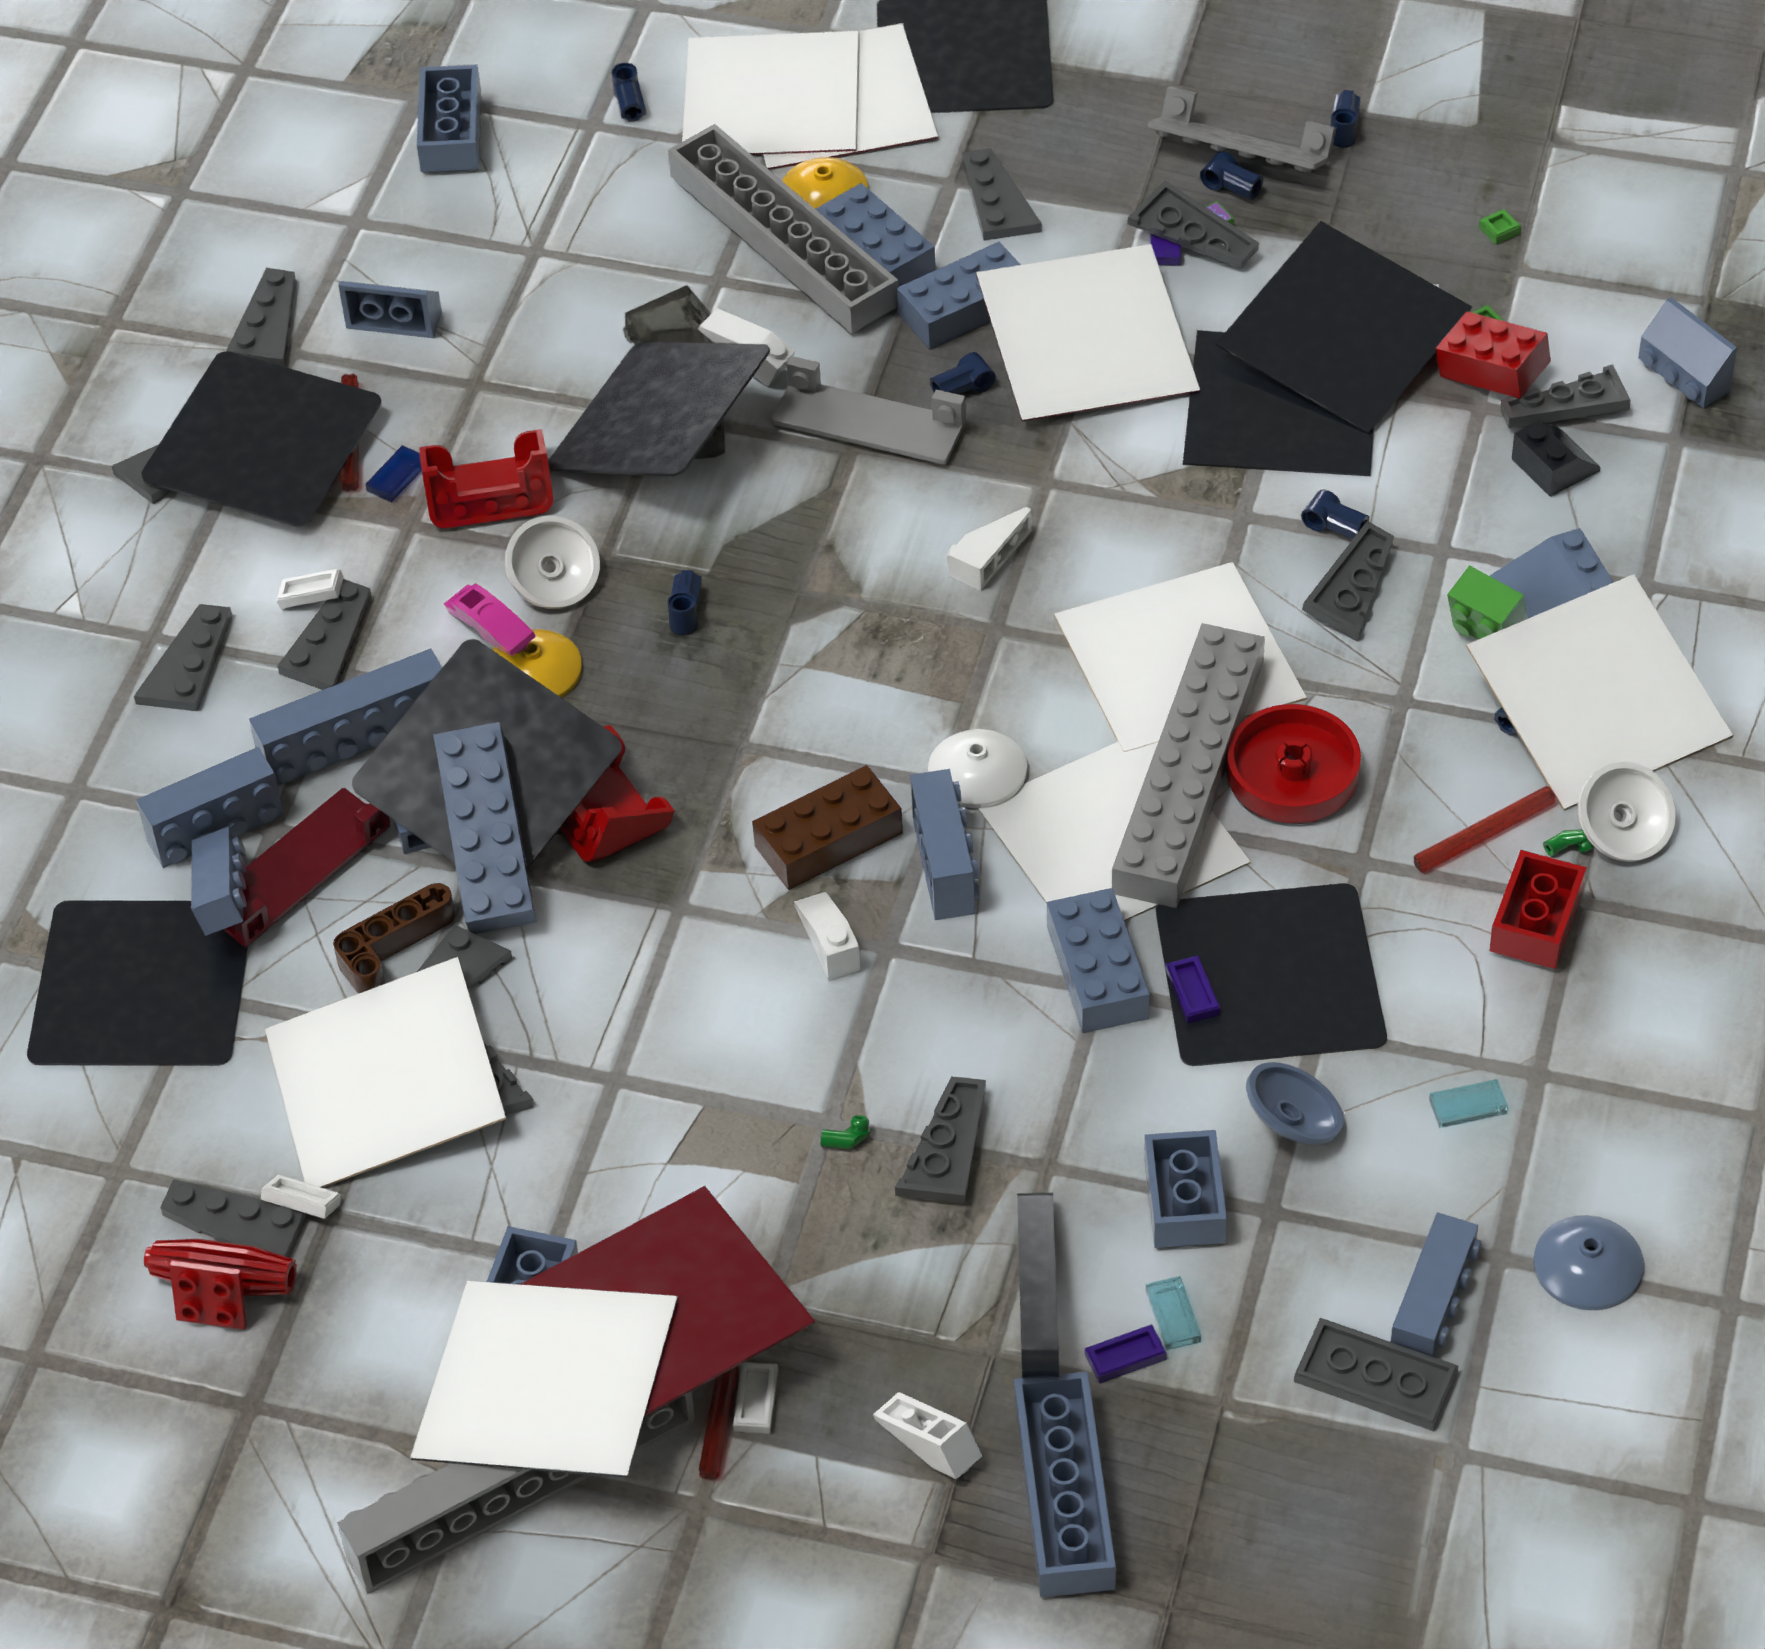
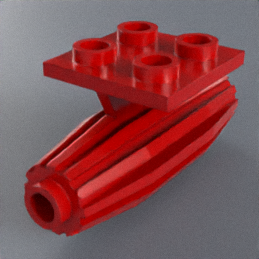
[144,1239,297,1330]

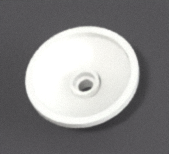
[505,516,600,609]
[928,729,1027,808]
[1578,762,1676,862]

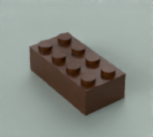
[752,765,903,890]

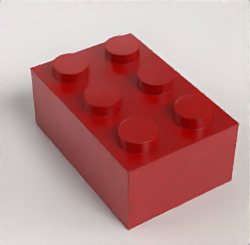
[1436,311,1551,399]
[1489,850,1587,969]

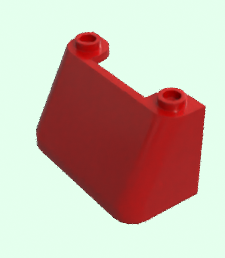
[419,429,553,528]
[560,725,675,862]

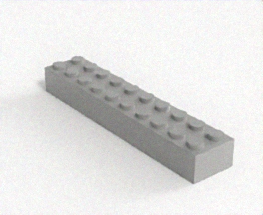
[668,124,898,334]
[1112,623,1265,908]
[337,1391,696,1594]

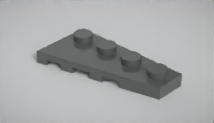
[962,148,1042,241]
[226,268,296,367]
[277,579,372,690]
[895,1076,986,1204]

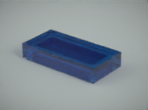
[365,445,422,503]

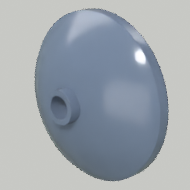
[1246,1062,1344,1145]
[1534,1215,1644,1311]

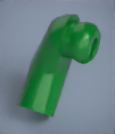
[1543,829,1594,856]
[820,1115,871,1149]

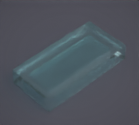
[1429,1079,1508,1128]
[1146,1276,1201,1350]

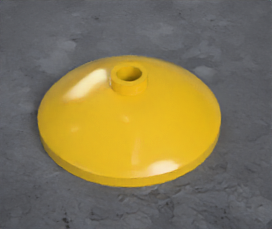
[782,157,868,209]
[492,629,582,698]

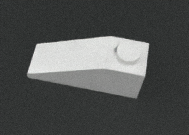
[698,308,795,387]
[947,507,1032,591]
[794,892,861,981]
[873,1392,982,1479]

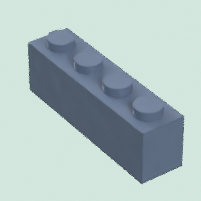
[191,826,247,936]
[1391,1212,1482,1357]

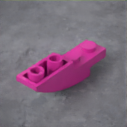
[444,583,536,657]

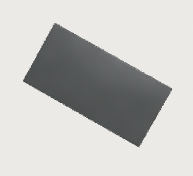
[1294,1318,1459,1431]

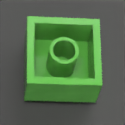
[1447,565,1528,640]

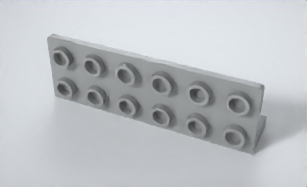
[1147,86,1336,172]
[772,356,966,465]

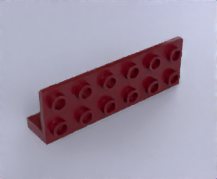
[223,788,390,948]

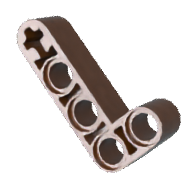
[333,883,455,994]

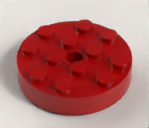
[1227,704,1361,823]

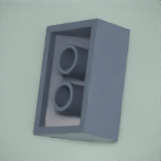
[338,281,442,338]
[1638,297,1737,409]

